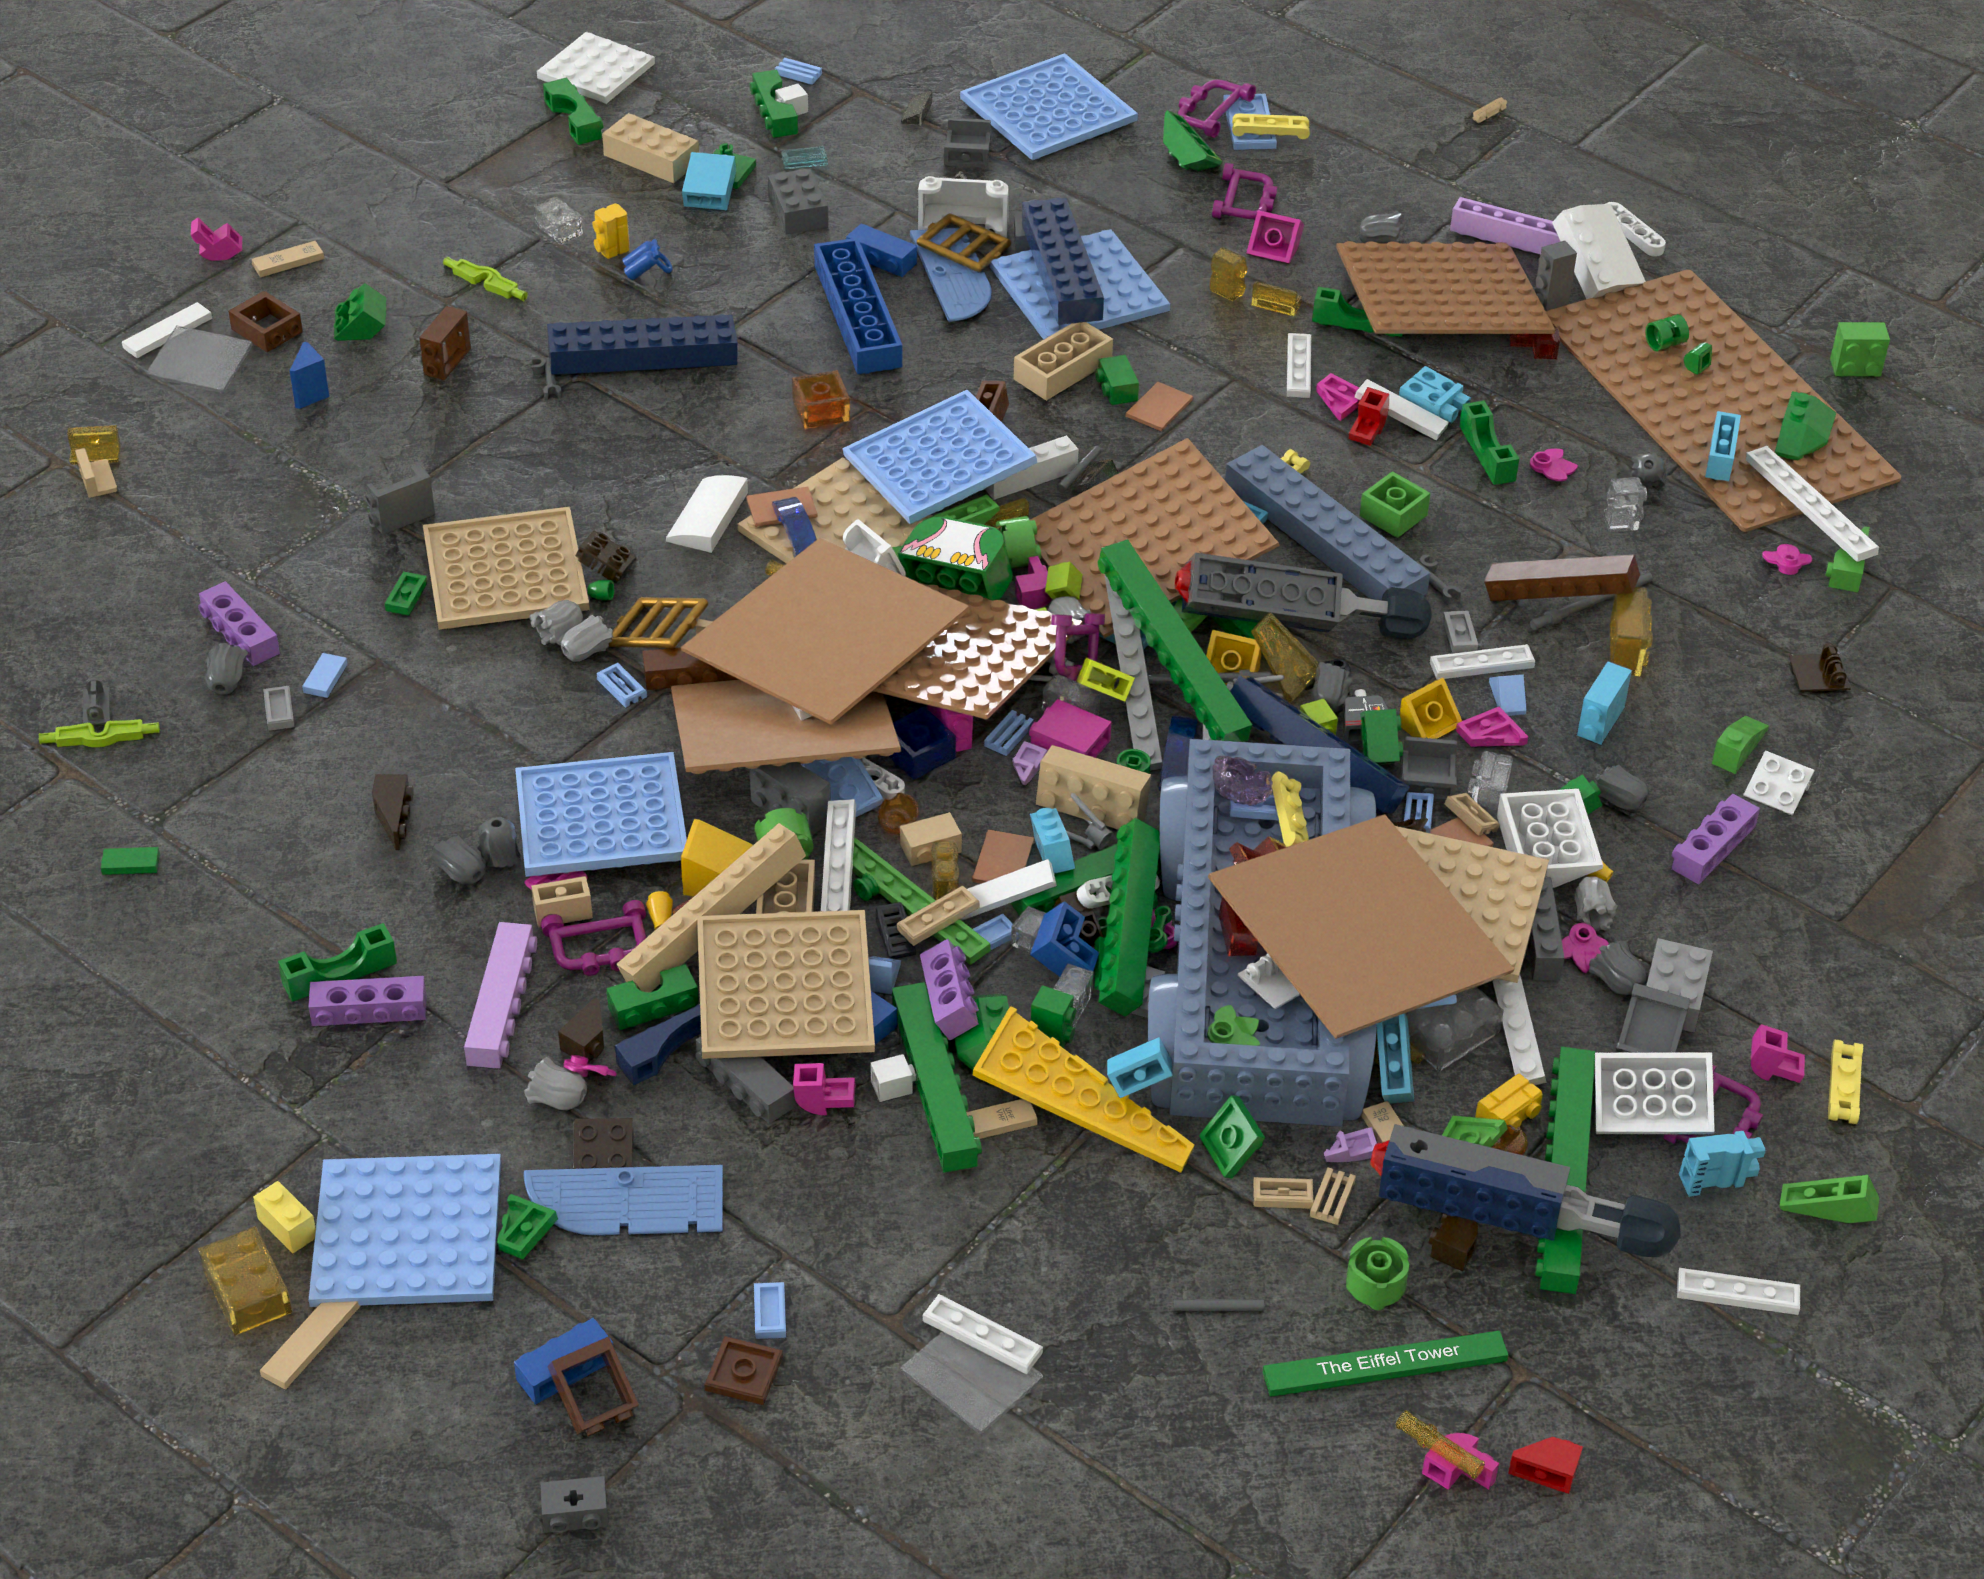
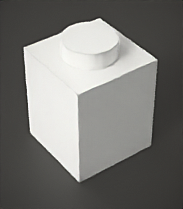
[775,84,808,115]
[871,1054,916,1102]

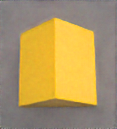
[1206,630,1262,686]
[1400,677,1462,739]

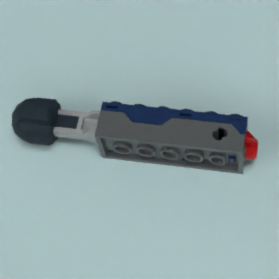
[1174,552,1432,639]
[1370,1124,1681,1258]

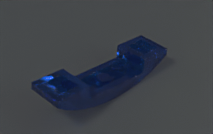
[772,497,817,558]
[1159,716,1198,791]

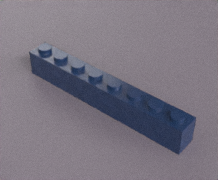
[1230,675,1410,815]

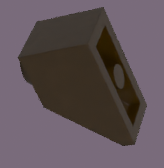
[558,997,604,1063]

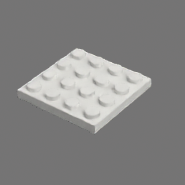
[537,32,655,104]

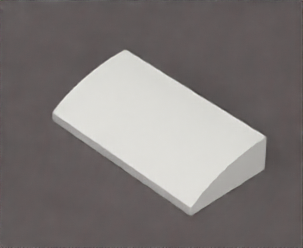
[666,475,748,553]

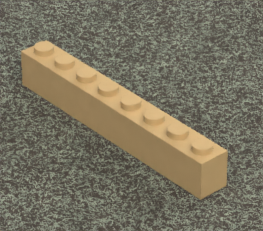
[617,823,806,992]

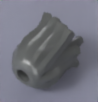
[1360,210,1404,244]
[1631,452,1667,488]
[205,643,248,695]
[1311,662,1353,713]
[1595,765,1649,812]
[477,816,521,868]
[432,835,486,885]
[1589,940,1648,996]

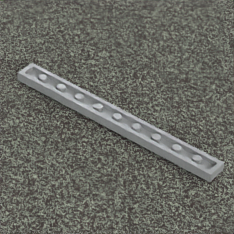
[1104,574,1164,771]

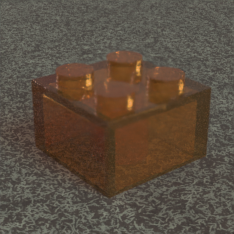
[792,370,850,429]

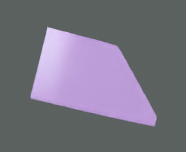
[1013,741,1048,785]
[1324,1127,1377,1162]

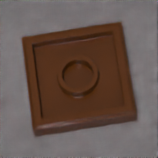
[704,1336,783,1405]

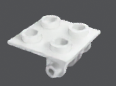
[1743,751,1814,816]
[1237,954,1300,1009]

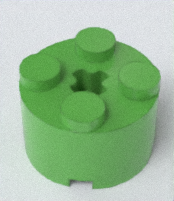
[996,516,1041,569]
[755,808,813,860]
[1346,1237,1409,1310]

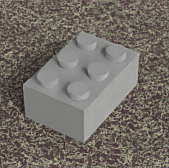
[1646,938,1713,1032]

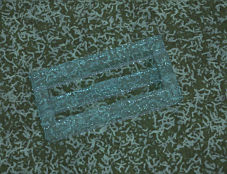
[781,146,828,169]

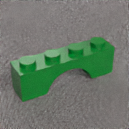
[750,70,798,138]
[543,77,604,145]
[1312,287,1403,337]
[1459,400,1520,485]
[278,923,397,1002]

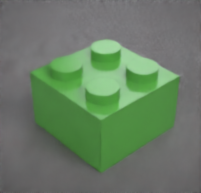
[1830,322,1890,376]
[1359,471,1431,538]

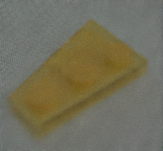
[1251,612,1318,703]

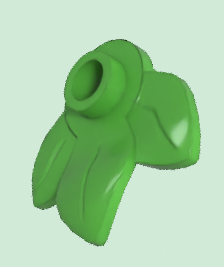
[1207,1005,1260,1046]

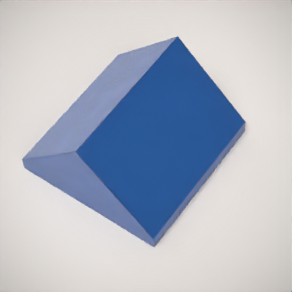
[290,342,330,409]

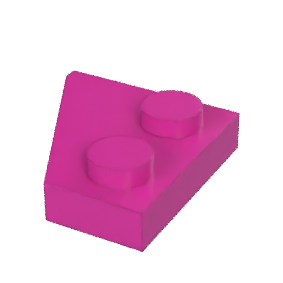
[1316,373,1360,421]
[1456,706,1528,747]

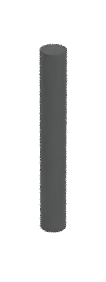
[1057,446,1102,493]
[1173,1299,1264,1311]

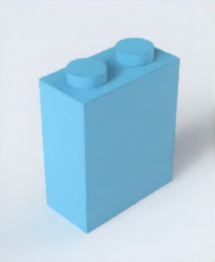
[682,152,736,210]
[1577,662,1632,744]

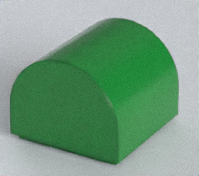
[1684,342,1712,375]

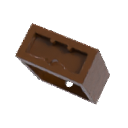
[228,291,303,352]
[419,306,471,380]
[547,1336,639,1436]

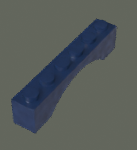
[615,1004,701,1086]

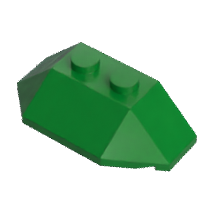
[1163,110,1223,171]
[1775,391,1836,461]
[954,994,1009,1084]

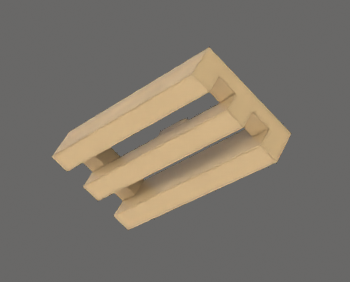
[1444,793,1500,836]
[1310,1167,1356,1225]
[1253,1177,1313,1209]

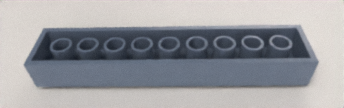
[1225,445,1430,600]

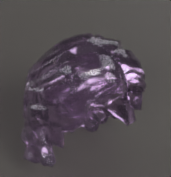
[1212,755,1273,806]

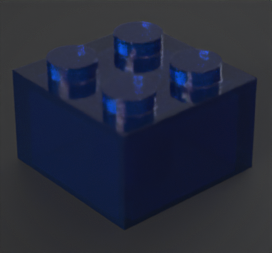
[889,706,956,780]

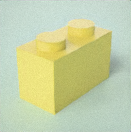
[253,1181,316,1253]

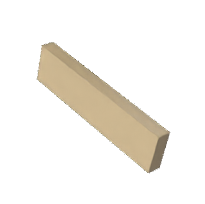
[260,1301,361,1390]

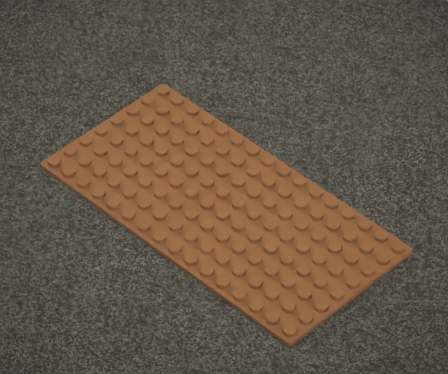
[1546,270,1901,532]

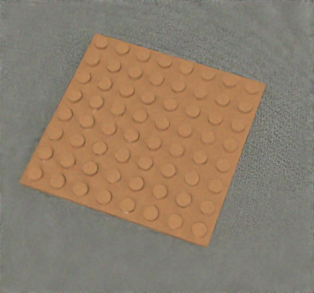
[1336,241,1555,334]
[1030,438,1280,638]
[681,538,970,725]
[873,580,1083,719]
[671,680,901,774]
[1208,814,1515,1039]

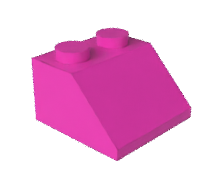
[1246,210,1304,264]

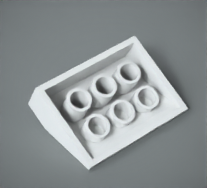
[1552,204,1646,299]
[1497,789,1603,888]
[1595,1053,1714,1134]

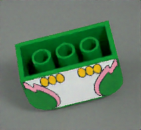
[898,517,1013,601]

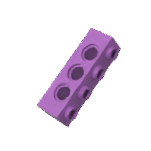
[199,581,280,666]
[1672,794,1760,884]
[920,939,979,1040]
[309,976,427,1026]

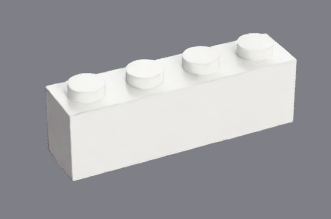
[985,435,1079,500]

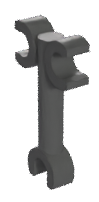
[532,356,562,400]
[1416,554,1461,605]

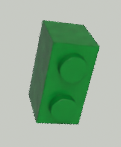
[1095,355,1139,405]
[1360,709,1403,764]
[1031,985,1076,1048]

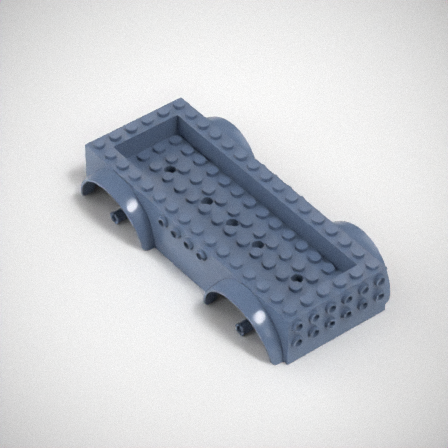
[1148,739,1377,1127]

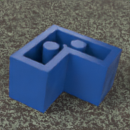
[1030,901,1099,986]

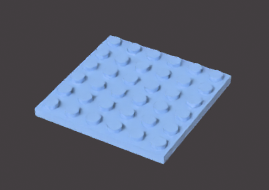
[960,53,1138,160]
[990,229,1170,340]
[842,390,1037,524]
[515,752,687,877]
[308,1154,501,1307]

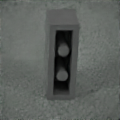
[1535,241,1577,311]

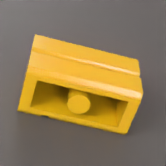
[592,203,629,259]
[1475,1073,1543,1136]

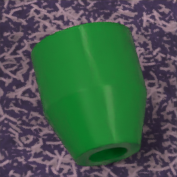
[588,580,614,600]

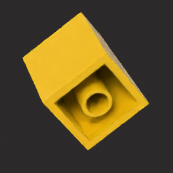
[681,819,753,896]

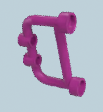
[1178,79,1256,138]
[1212,163,1277,220]
[1051,613,1105,682]
[541,900,646,976]
[1663,1064,1763,1144]

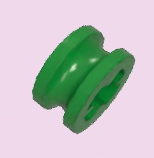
[853,873,879,901]

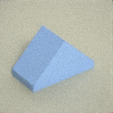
[1489,674,1526,716]
[868,956,901,994]

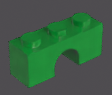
[606,964,699,1030]

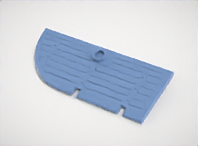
[910,228,992,322]
[524,1165,723,1235]

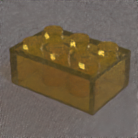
[1610,587,1653,676]
[198,1226,292,1336]

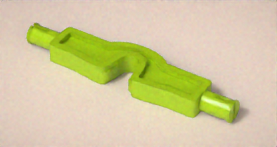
[443,257,528,301]
[39,719,160,747]

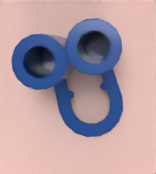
[623,239,673,281]

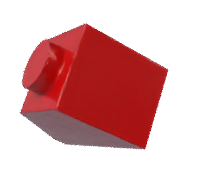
[1508,1437,1583,1494]

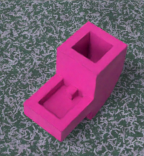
[191,218,242,261]
[1015,556,1052,609]
[1751,1024,1805,1083]
[793,1063,856,1115]
[1422,1433,1499,1490]

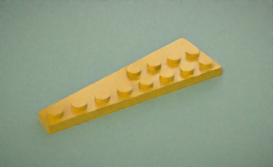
[972,1006,1194,1173]

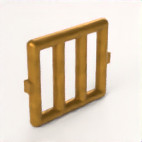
[916,213,1011,272]
[609,597,708,648]

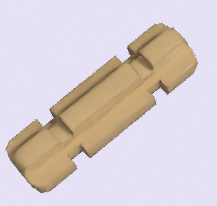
[1472,97,1507,123]

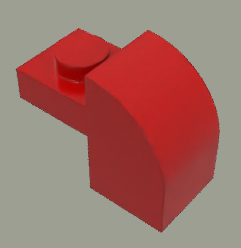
[1349,387,1389,446]

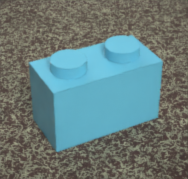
[1107,1037,1173,1098]

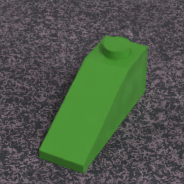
[923,495,1000,525]
[1825,527,1870,592]
[1712,716,1769,774]
[1779,1175,1879,1223]

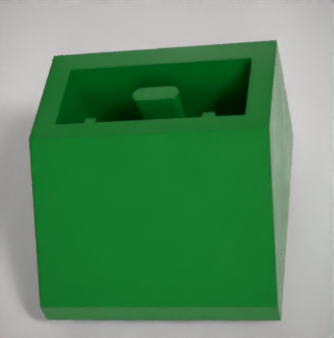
[334,283,386,341]

